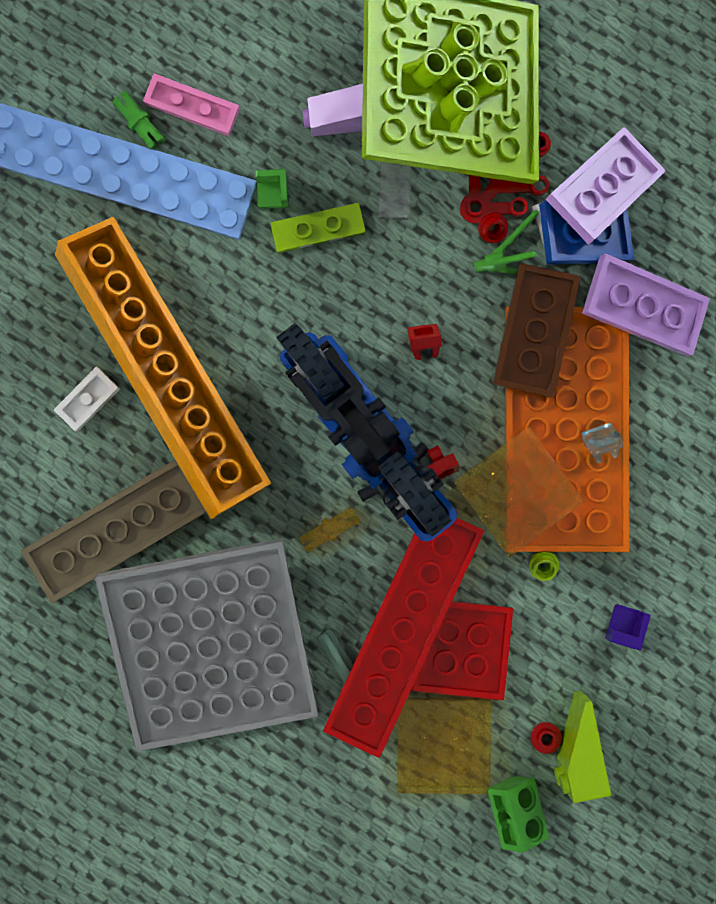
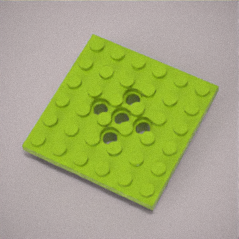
[362,0,539,184]

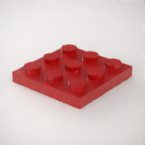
[412,601,513,700]

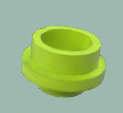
[528,552,560,581]

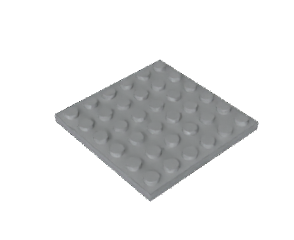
[95,538,318,751]

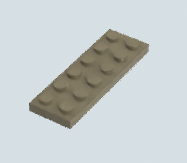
[21,460,207,604]

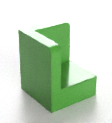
[255,169,289,209]

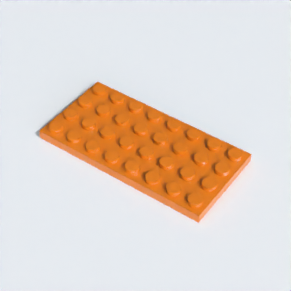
[505,306,629,552]

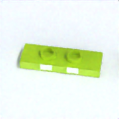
[270,203,366,254]

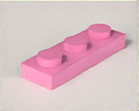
[143,73,240,137]

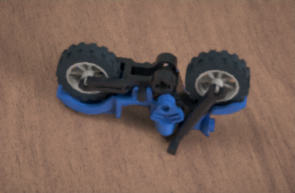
[276,323,457,541]

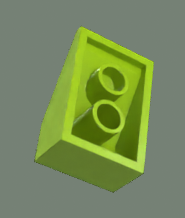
[554,690,612,803]

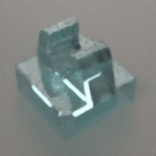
[581,423,623,464]

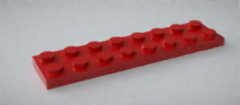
[323,518,485,758]

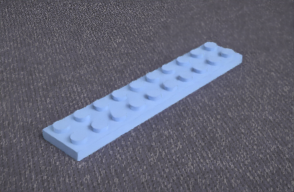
[0,103,257,240]

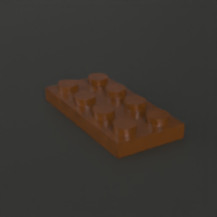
[492,263,581,398]

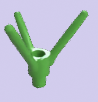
[474,210,539,275]

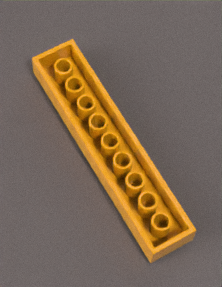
[55,216,271,519]

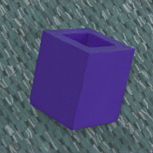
[605,604,651,651]

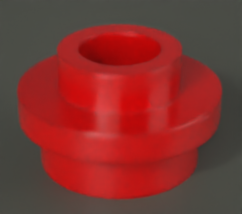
[478,213,508,243]
[530,722,562,754]

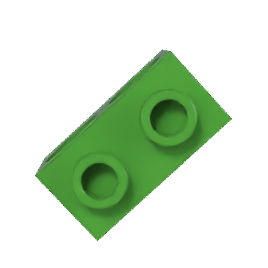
[487,776,549,853]

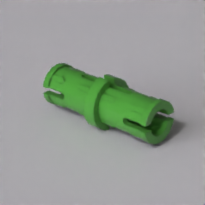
[112,91,166,150]

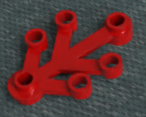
[460,132,551,224]

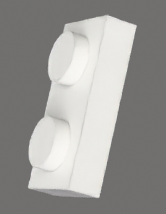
[54,366,121,432]

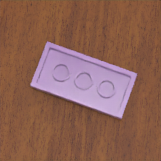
[546,127,665,245]
[582,254,710,357]

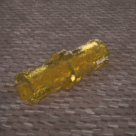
[298,506,361,553]

